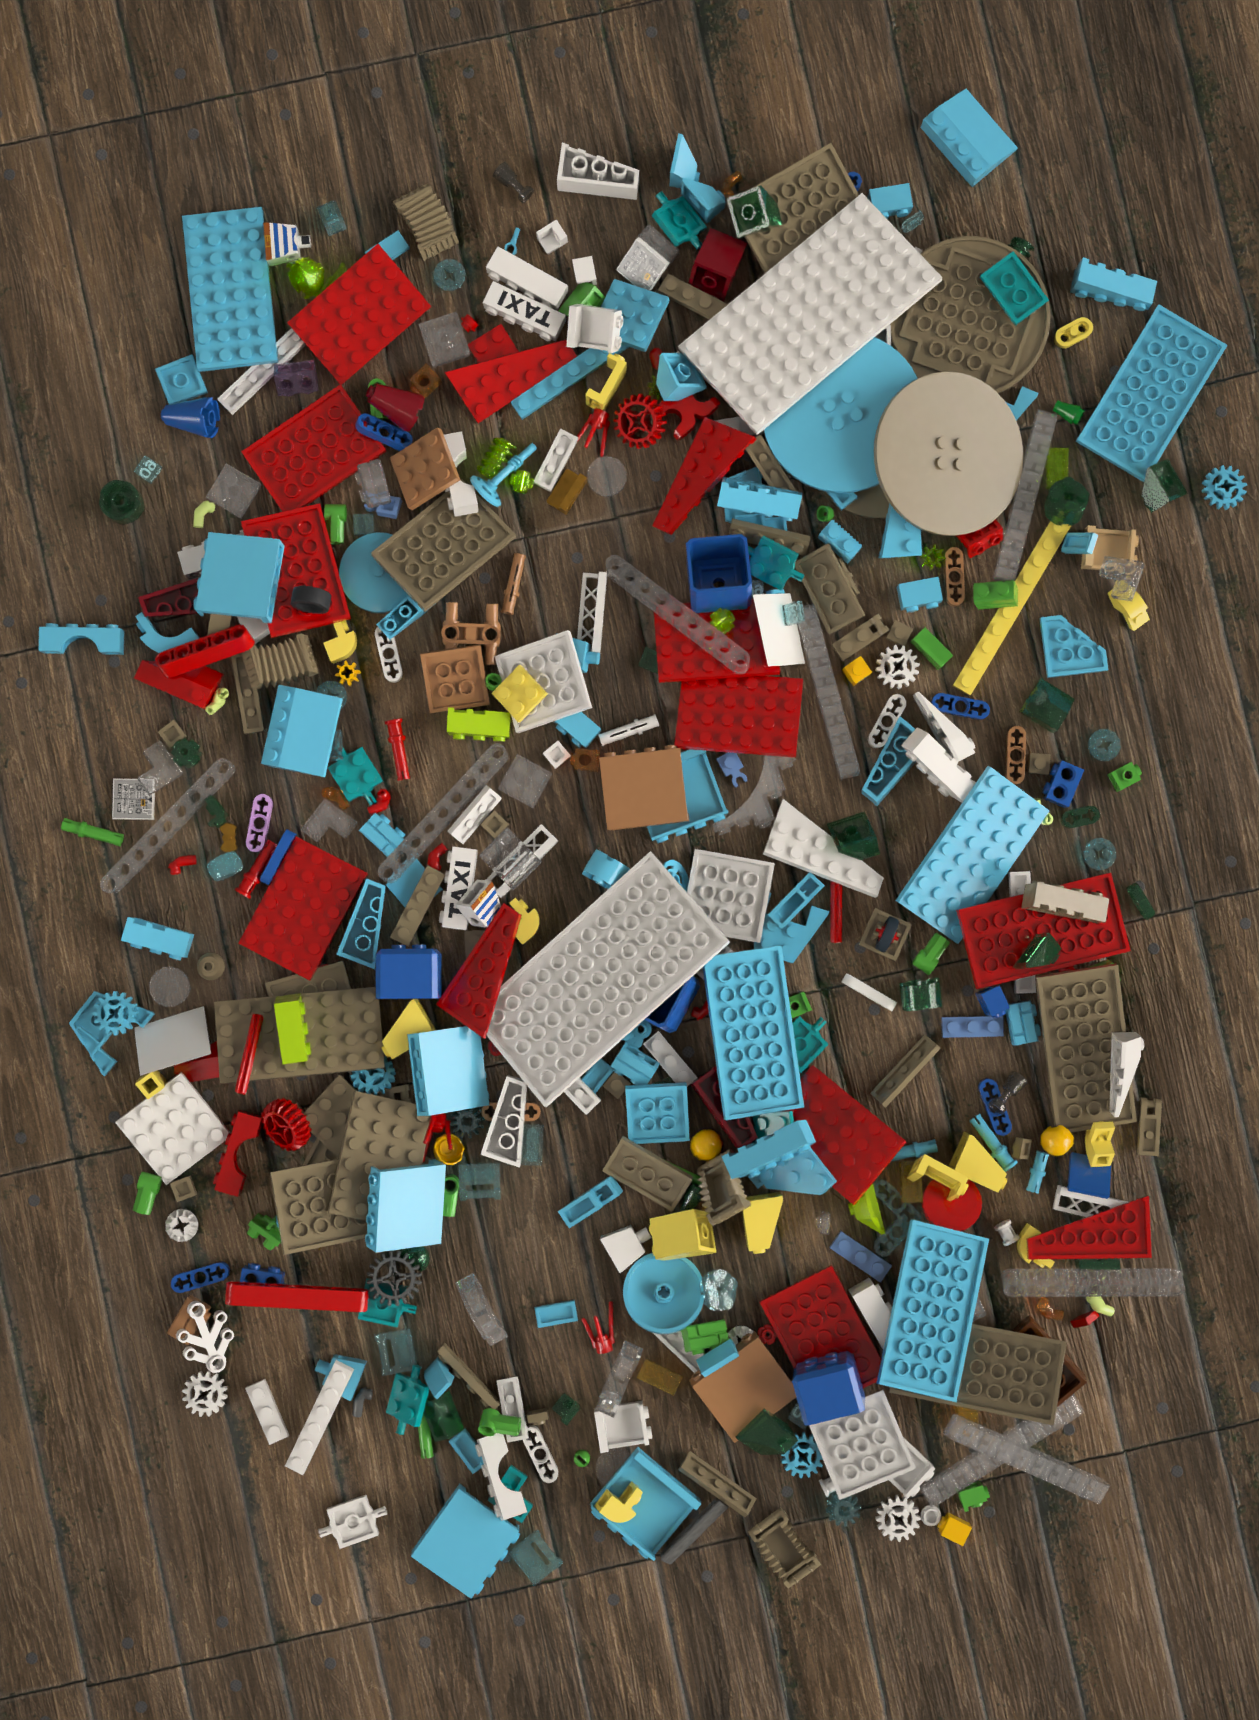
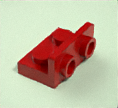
[956,519,1003,558]

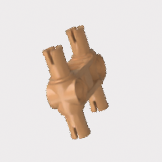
[441,602,501,665]

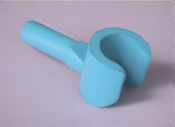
[504,228,520,255]

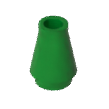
[1053,400,1085,425]

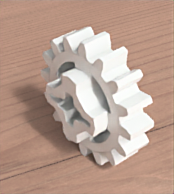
[875,645,920,689]
[182,1371,228,1417]
[875,1495,921,1542]

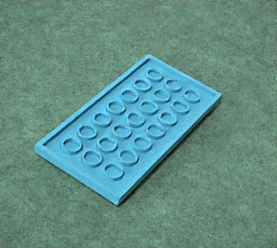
[182,207,278,372]
[1076,304,1227,483]
[895,766,1049,944]
[703,946,804,1120]
[876,1220,989,1402]

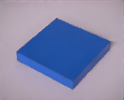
[1068,1152,1111,1199]

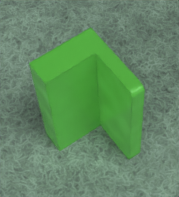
[558,282,605,318]
[910,627,953,670]

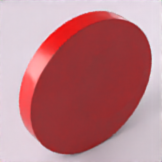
[922,1179,982,1232]

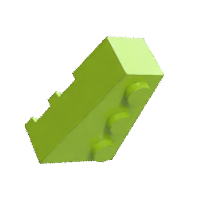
[447,707,511,742]
[274,993,311,1064]

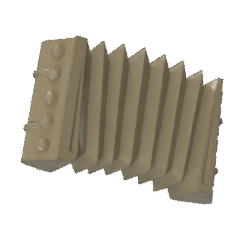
[393,183,459,261]
[242,633,318,689]
[697,1149,751,1226]
[748,1507,822,1589]

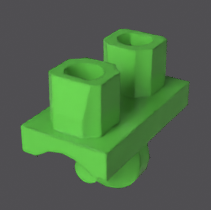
[247,1213,281,1250]

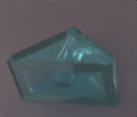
[317,200,347,236]

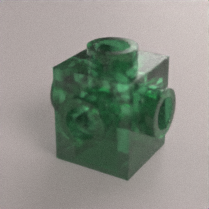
[170,738,203,768]

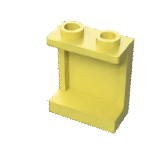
[585,353,627,411]
[907,1154,968,1201]

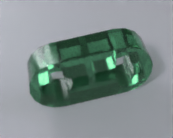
[1061,806,1100,829]
[1126,882,1156,920]

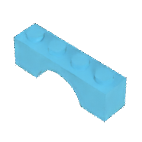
[39,623,124,655]

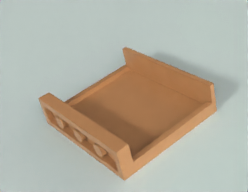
[599,745,689,831]
[689,1331,796,1443]

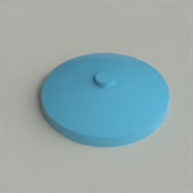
[339,532,408,613]
[623,1253,705,1334]

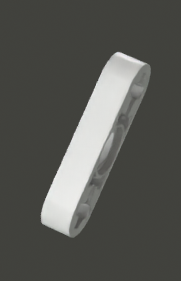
[375,627,403,683]
[868,694,906,748]
[842,973,897,1011]
[523,1425,558,1483]

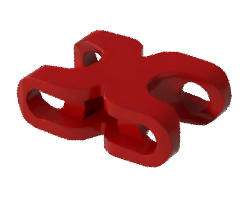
[657,395,721,441]

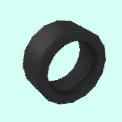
[290,586,331,614]

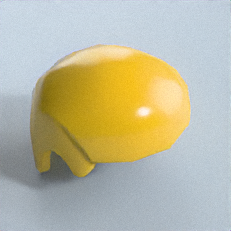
[1040,1125,1074,1156]
[690,1129,723,1161]
[433,1134,464,1165]

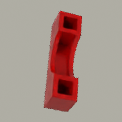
[213,1110,263,1197]

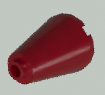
[366,383,425,432]

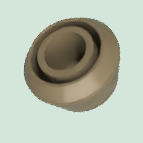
[197,953,225,980]

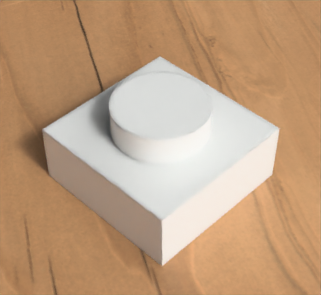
[543,741,571,769]

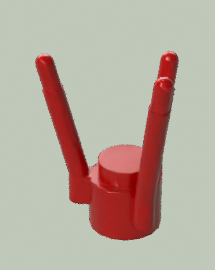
[577,408,610,457]
[422,1113,452,1163]
[582,1301,615,1354]

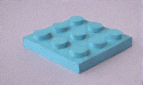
[601,279,670,352]
[625,1082,690,1144]

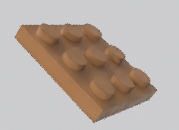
[390,427,460,510]
[420,644,490,713]

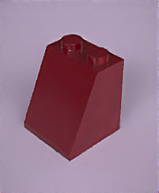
[688,228,747,302]

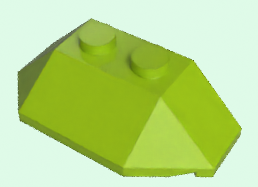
[848,1183,885,1234]

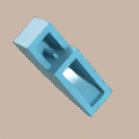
[768,872,825,929]
[558,1176,623,1228]
[424,1357,454,1399]

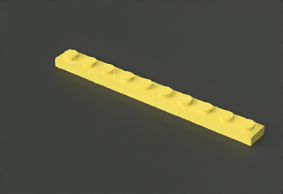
[952,514,1072,696]

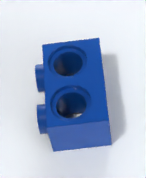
[1042,761,1084,808]
[975,985,1010,1018]
[240,1263,285,1284]

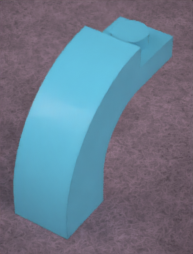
[135,612,200,653]

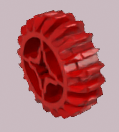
[613,394,667,449]
[261,1098,312,1152]

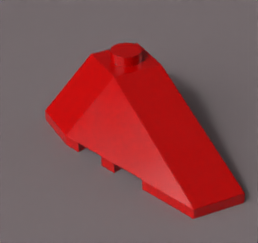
[134,660,224,710]
[174,1041,219,1082]

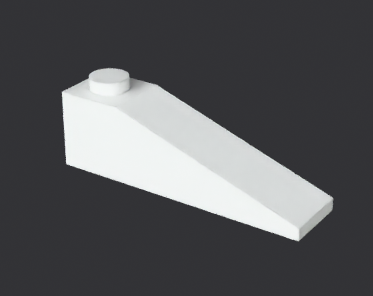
[913,692,975,762]

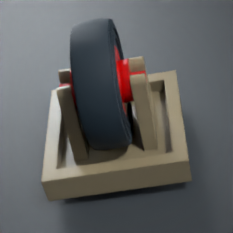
[858,908,912,961]

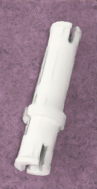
[598,714,659,746]

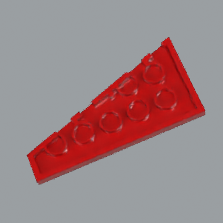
[444,339,577,424]
[652,417,757,535]
[436,903,522,1039]
[1026,1196,1152,1260]

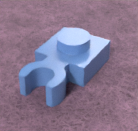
[364,494,402,519]
[716,752,747,787]

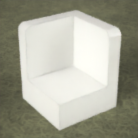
[536,220,568,254]
[572,256,597,285]

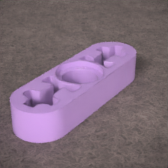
[246,794,273,852]

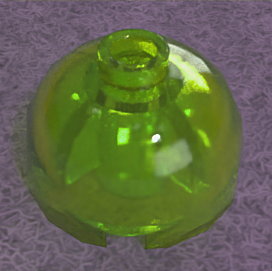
[286,257,325,299]

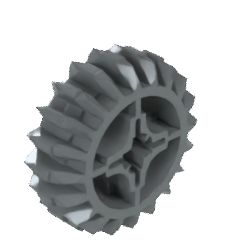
[367,1250,422,1306]

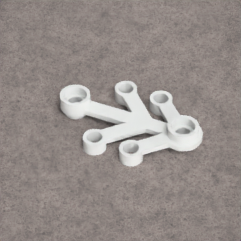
[176,1301,234,1373]

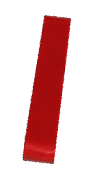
[225,1281,369,1312]

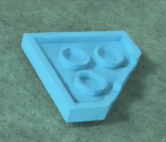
[1040,615,1108,678]
[757,1147,837,1195]

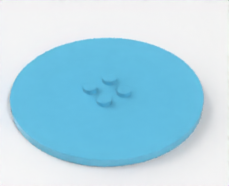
[764,337,918,493]

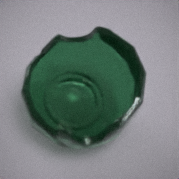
[399,1246,430,1272]

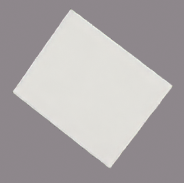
[753,593,805,666]
[134,1006,211,1076]

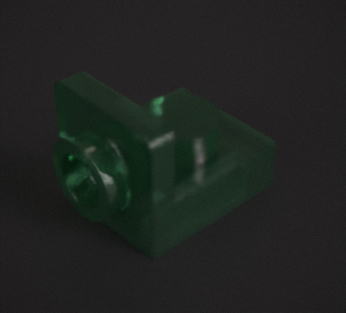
[205,795,229,828]
[552,1393,580,1426]

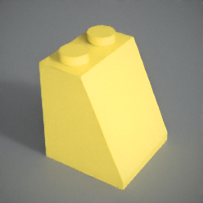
[381,999,436,1059]
[948,1132,1007,1193]
[742,1192,783,1254]
[649,1209,716,1261]

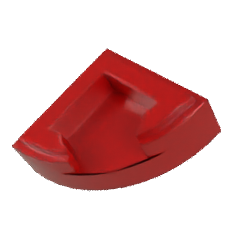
[1070,1310,1099,1328]

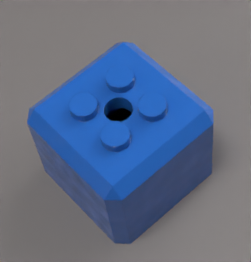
[686,534,752,613]
[376,945,442,999]
[644,976,700,1033]
[792,1351,865,1425]

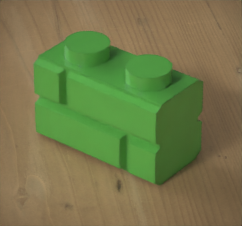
[973,580,1018,609]
[681,1319,729,1355]

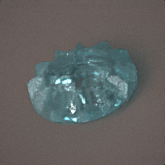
[434,259,466,291]
[316,681,347,710]
[1088,729,1121,761]
[1083,838,1116,870]

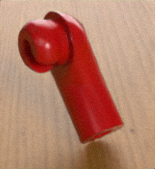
[427,843,448,871]

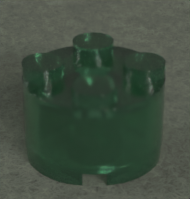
[1044,477,1090,526]
[99,480,145,525]
[899,977,943,1011]

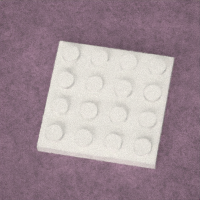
[494,630,592,733]
[687,849,775,943]
[115,1072,231,1185]
[809,1390,916,1500]

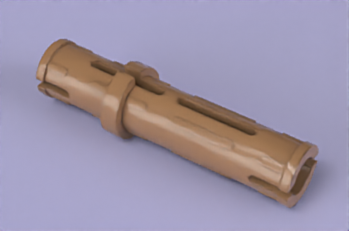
[501,553,526,615]

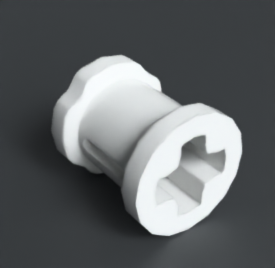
[994,1219,1020,1246]
[819,1477,836,1497]

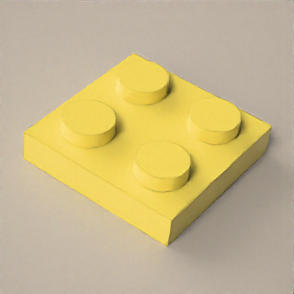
[492,665,548,722]

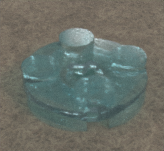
[700,1269,738,1311]

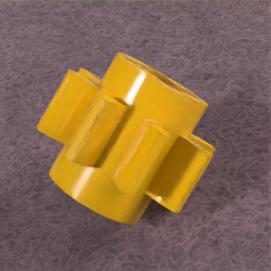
[335,661,361,686]

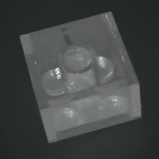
[418,311,471,368]

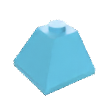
[669,133,700,188]
[681,178,726,223]
[656,353,707,401]

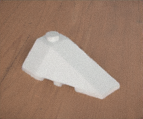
[1109,1032,1144,1117]

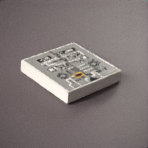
[616,237,669,291]
[112,779,155,820]

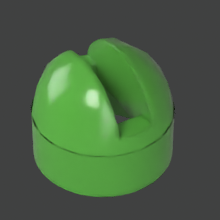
[817,505,834,522]
[485,673,502,691]
[574,1450,590,1467]

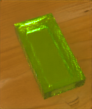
[1046,448,1069,489]

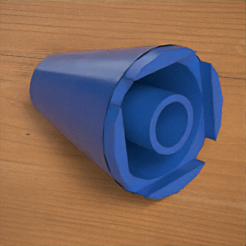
[161,397,220,438]

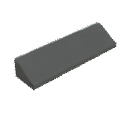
[660,1497,728,1564]

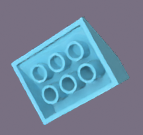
[920,89,1018,187]
[261,685,342,777]

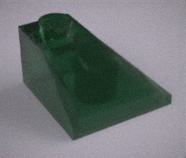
[726,185,783,238]
[1141,459,1188,513]
[1019,678,1075,733]
[827,811,880,860]
[1013,933,1061,969]
[735,1408,798,1455]

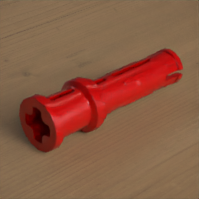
[385,718,410,781]
[234,840,277,899]

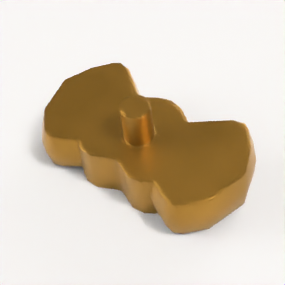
[219,823,238,854]

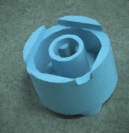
[582,849,630,889]

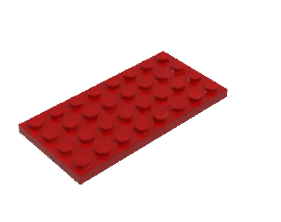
[956,873,1131,989]

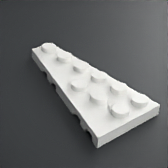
[763,799,883,898]

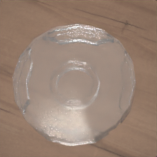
[587,456,626,497]
[149,967,191,1007]
[596,1447,631,1485]

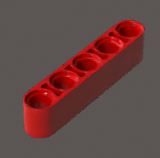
[155,624,255,678]

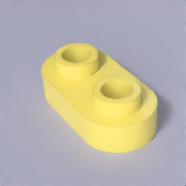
[1054,317,1093,348]

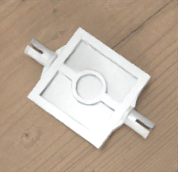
[318,1495,387,1549]

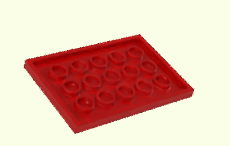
[287,244,431,385]
[241,384,386,512]
[241,503,351,638]
[653,598,780,683]
[674,676,803,758]
[238,836,368,981]
[786,1065,906,1205]
[760,1265,882,1388]

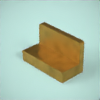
[547,469,587,515]

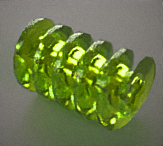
[477,438,517,480]

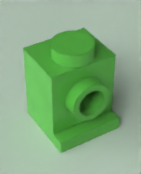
[1107,762,1142,792]
[789,991,812,1018]
[956,1481,990,1512]

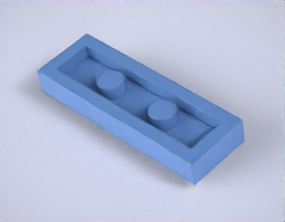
[941,1016,1004,1038]
[829,1230,892,1283]

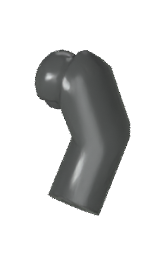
[352,1387,373,1417]

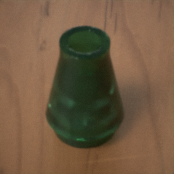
[680,1182,704,1211]

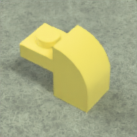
[1108,581,1150,631]
[324,621,357,664]
[509,898,540,945]
[135,1070,167,1099]
[1085,1121,1115,1167]
[1017,1223,1055,1269]
[594,1481,643,1523]

